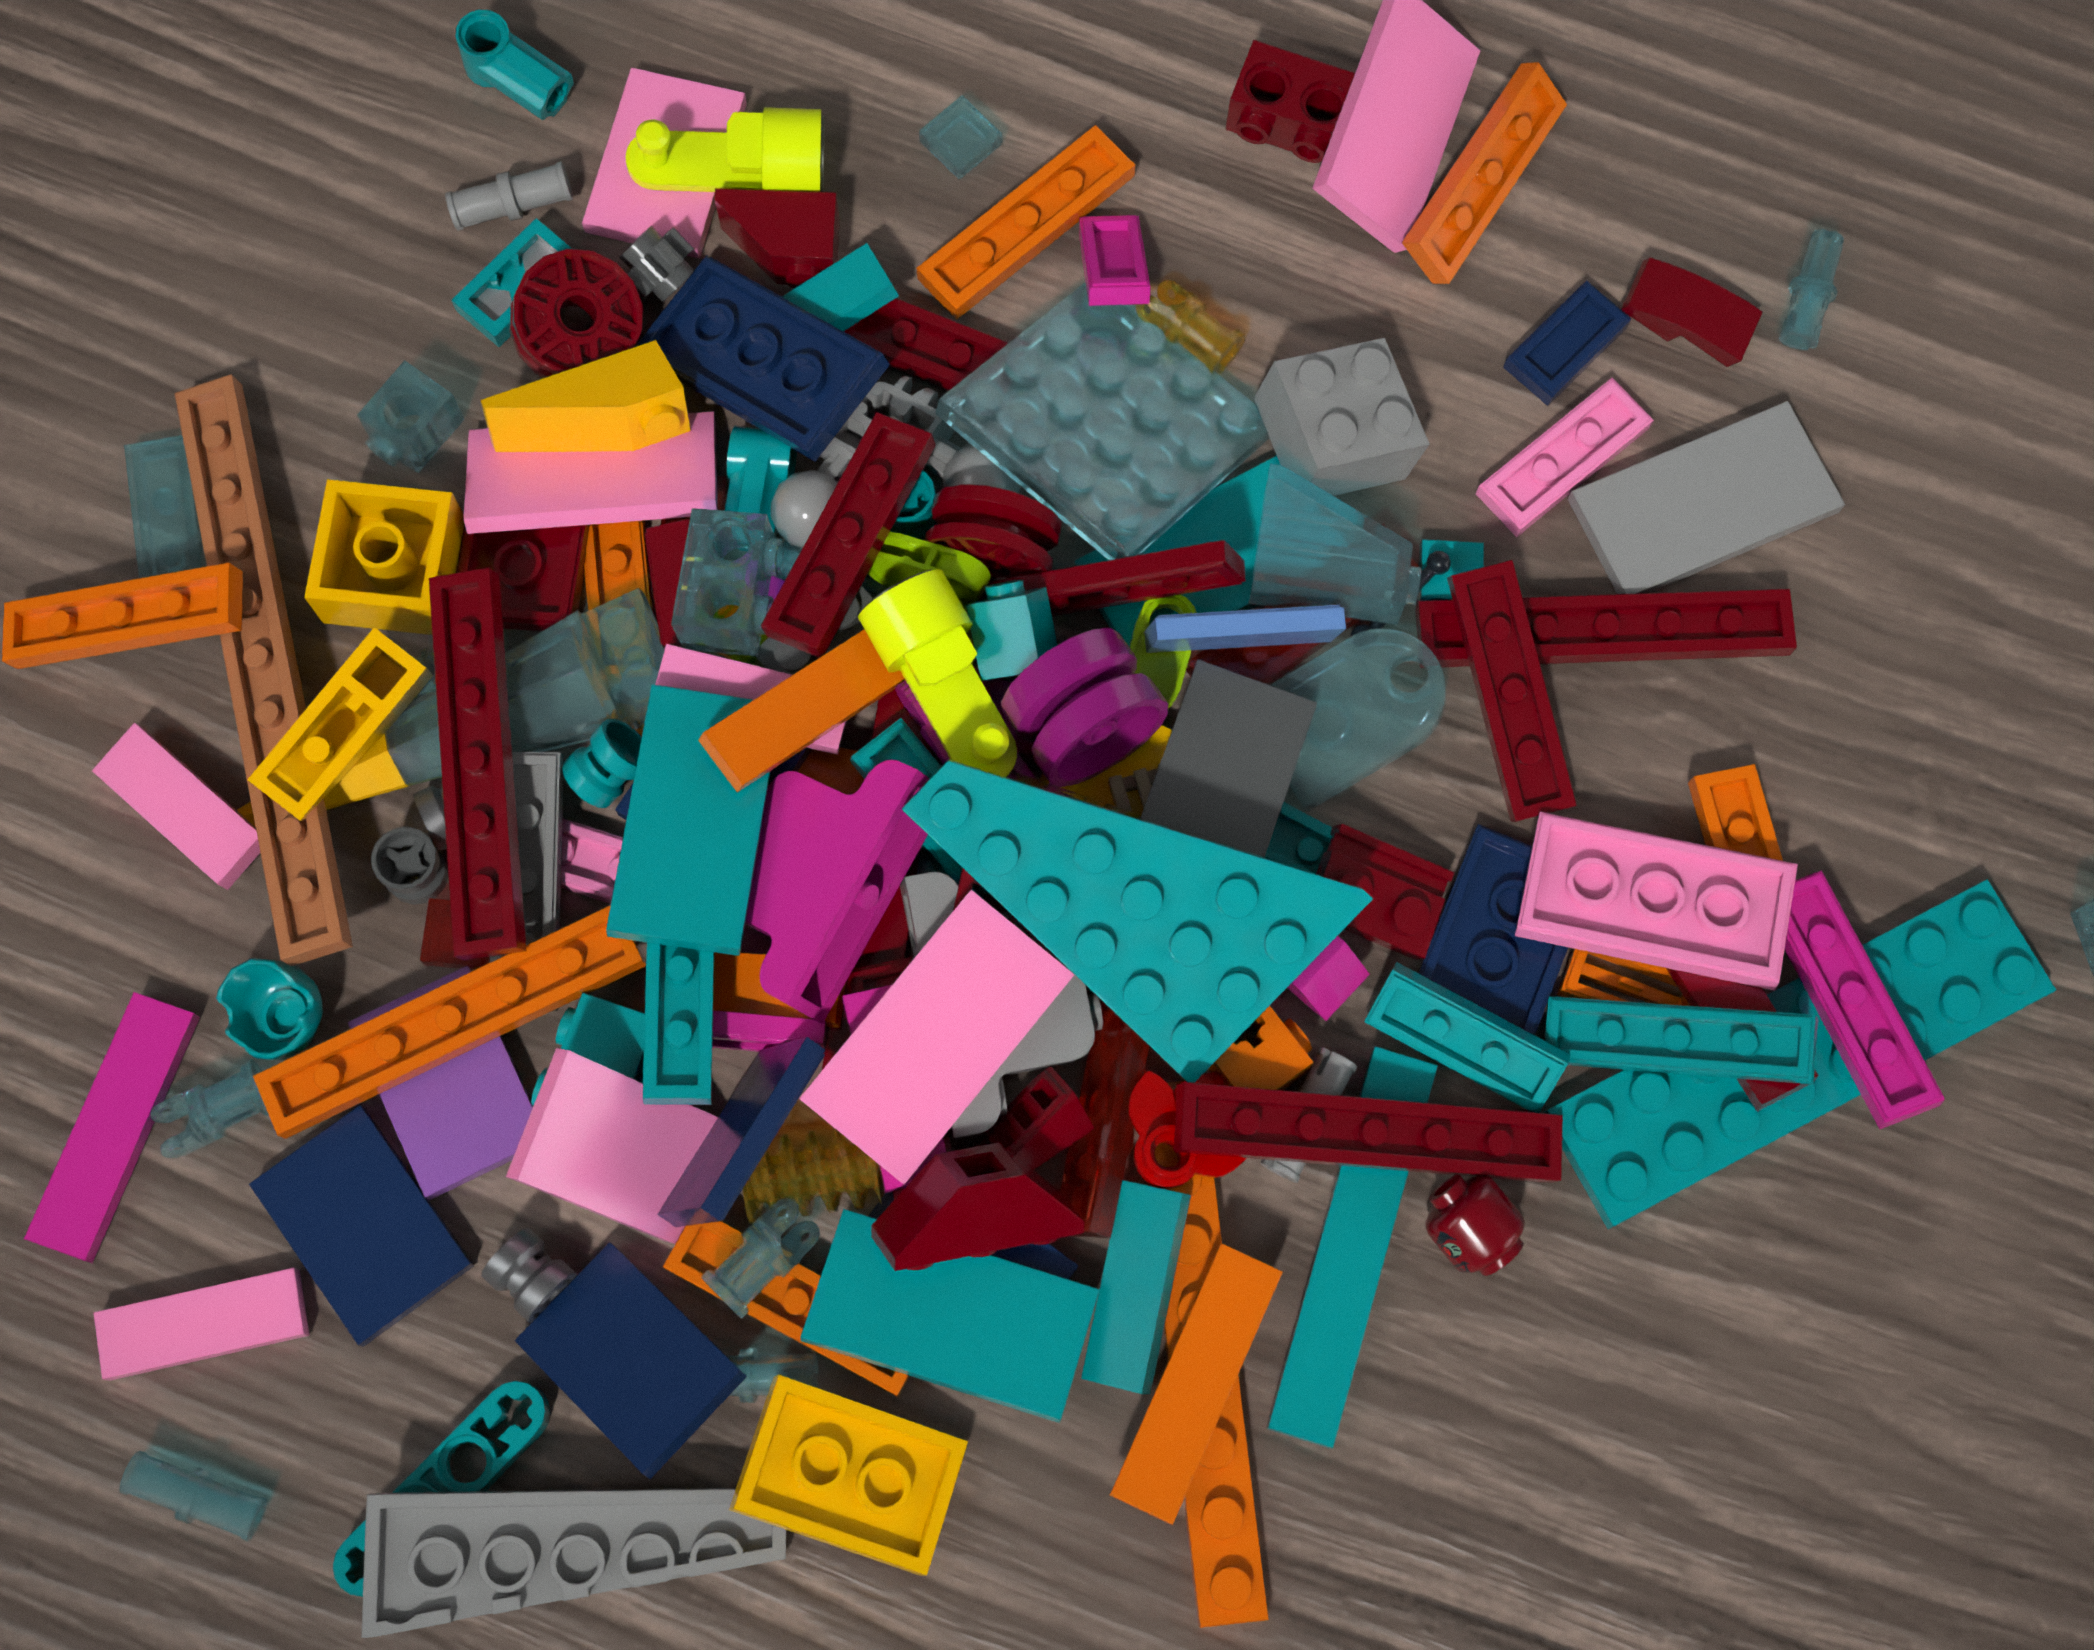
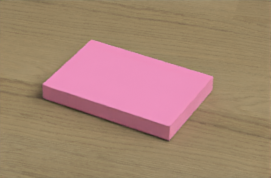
[582,68,747,259]
[506,1048,718,1244]

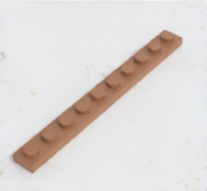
[174,374,353,966]

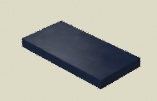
[635,255,890,462]

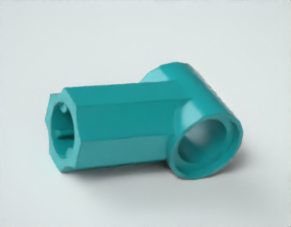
[455,9,574,120]
[720,425,797,553]

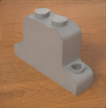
[900,872,1103,1140]

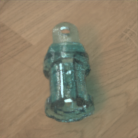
[150,1059,269,1158]
[701,1198,820,1319]

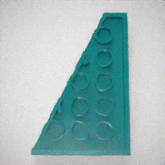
[902,759,1373,1083]

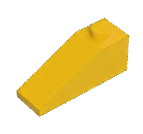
[480,340,691,452]
[247,627,433,821]

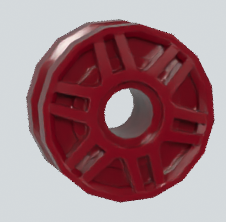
[510,249,643,378]
[924,484,1062,582]

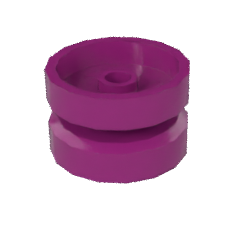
[1001,628,1168,787]

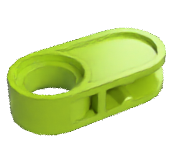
[868,532,991,610]
[1129,594,1197,709]

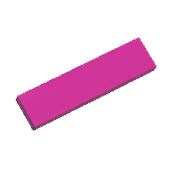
[1784,870,1945,1130]
[24,992,200,1263]

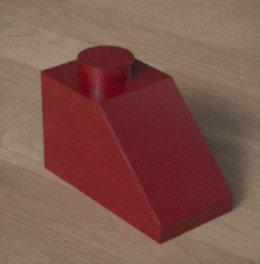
[714,188,840,289]

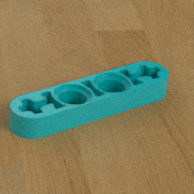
[333,1381,551,1597]

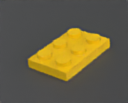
[729,1374,968,1576]

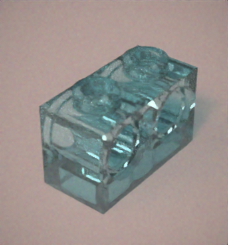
[671,508,784,656]

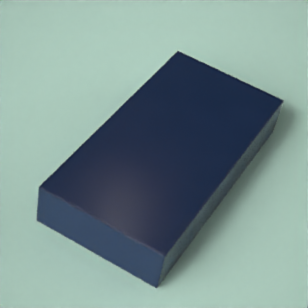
[1503,280,1631,406]

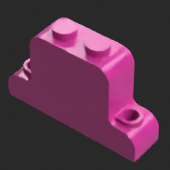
[745,760,930,1024]

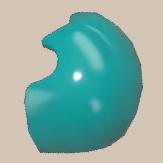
[216,958,323,1060]

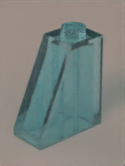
[1249,464,1421,625]

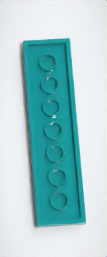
[1543,879,2056,1229]

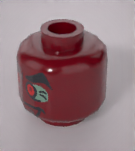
[1425,1174,1525,1276]

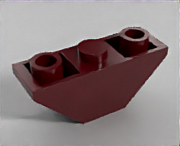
[871,1143,1085,1271]

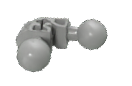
[771,376,1021,548]

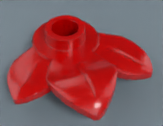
[1128,1071,1247,1189]

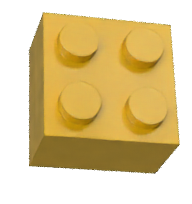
[304,479,465,635]

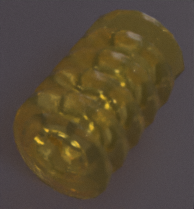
[743,1128,882,1224]

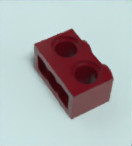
[1225,40,1355,163]

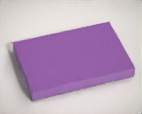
[348,966,533,1200]

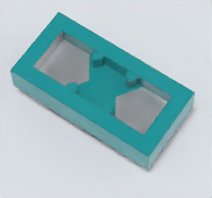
[451,218,572,347]

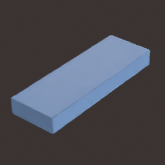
[1144,605,1346,653]

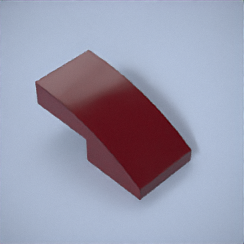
[1621,257,1763,367]

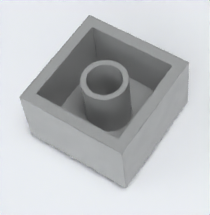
[1254,338,1430,504]

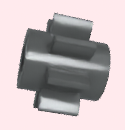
[619,226,695,302]

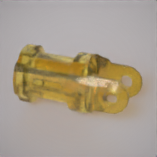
[1135,280,1246,378]

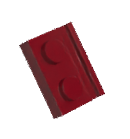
[1316,824,1455,960]

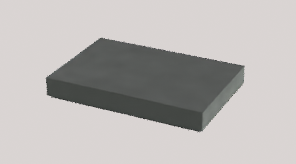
[1140,660,1317,857]

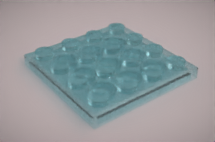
[935,283,1270,560]

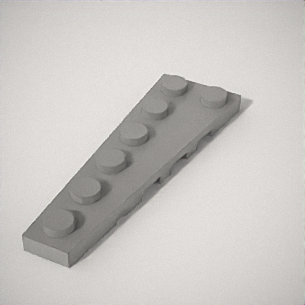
[361,1487,786,1638]

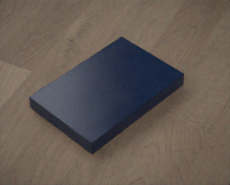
[1418,824,1568,1035]
[657,1037,825,1227]
[249,1105,474,1347]
[514,1242,747,1479]

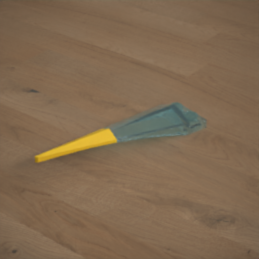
[237,588,665,827]

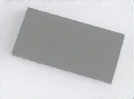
[1567,401,1845,594]

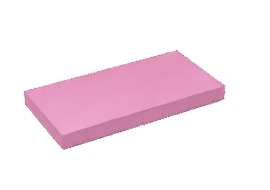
[1312,0,1480,253]
[463,411,718,534]
[1515,812,1798,991]
[799,890,1075,1184]

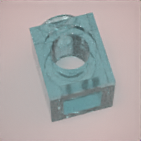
[357,360,464,473]

